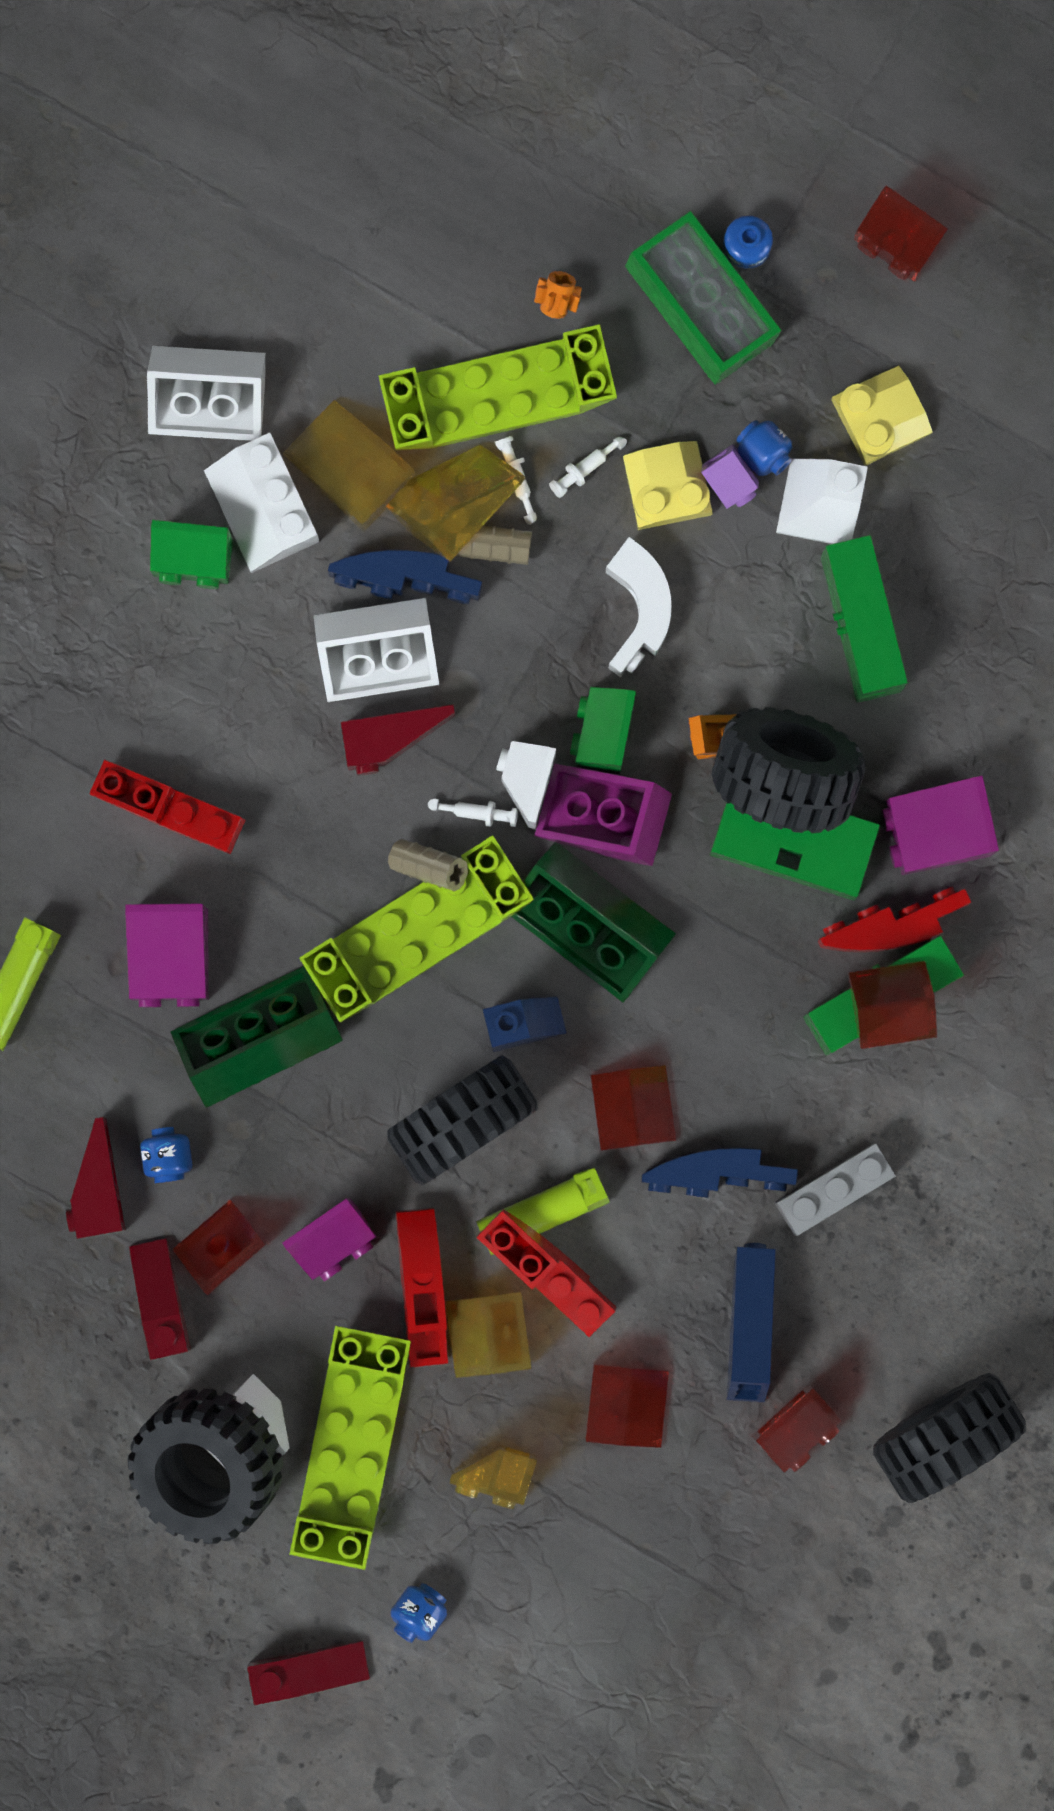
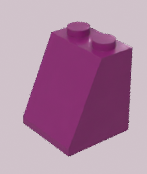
[881,776,999,875]
[125,904,209,1008]

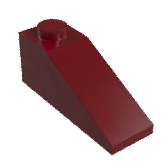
[341,705,455,775]
[66,1117,126,1239]
[129,1238,191,1360]
[247,1641,370,1705]

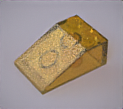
[282,400,416,532]
[386,445,526,562]

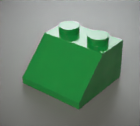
[150,520,233,589]
[570,687,636,774]

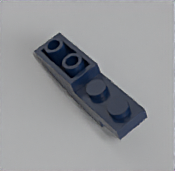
[328,550,482,604]
[641,1148,798,1198]

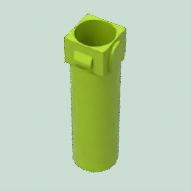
[0,917,61,1051]
[476,1168,610,1256]

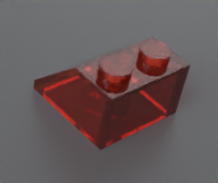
[854,185,948,282]
[585,1363,669,1448]
[752,1385,841,1473]

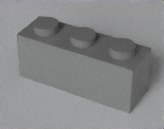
[775,1143,896,1236]

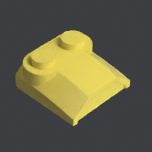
[831,366,933,466]
[623,441,712,530]

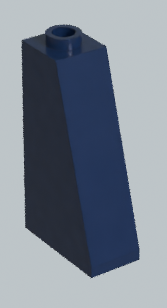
[483,997,567,1052]
[726,1243,776,1402]

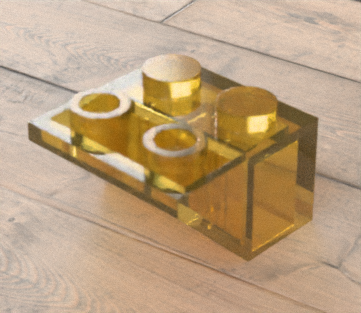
[445,1291,532,1378]
[449,1445,537,1509]

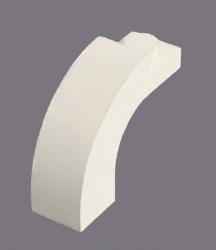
[606,537,672,677]

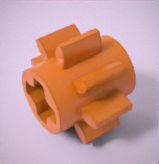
[534,271,582,319]

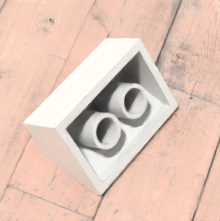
[147,346,265,441]
[204,433,320,573]
[313,598,439,702]

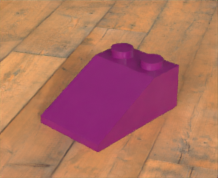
[534,763,672,866]
[282,1198,377,1282]

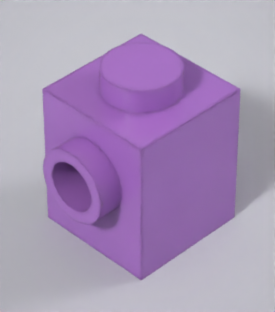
[701,444,759,509]

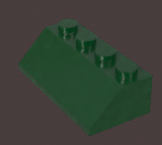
[511,841,676,1003]
[170,966,343,1108]

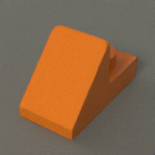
[689,714,737,759]

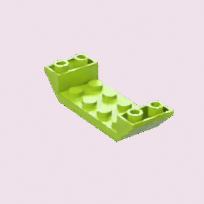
[378,324,617,450]
[299,835,534,1023]
[289,1326,411,1570]

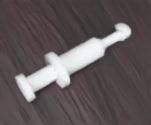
[495,436,537,525]
[549,437,627,498]
[428,799,518,827]

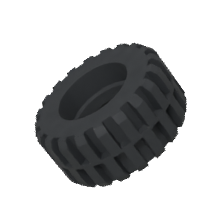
[711,707,866,833]
[387,1055,538,1185]
[873,1373,1026,1503]
[127,1388,283,1544]

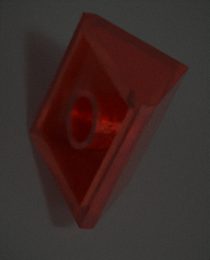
[848,961,937,1049]
[590,1065,676,1151]
[173,1199,269,1295]

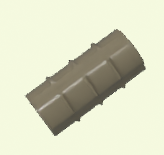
[453,523,532,565]
[388,839,468,891]

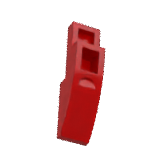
[89,760,246,855]
[818,886,971,953]
[396,1208,448,1367]
[476,1209,617,1337]

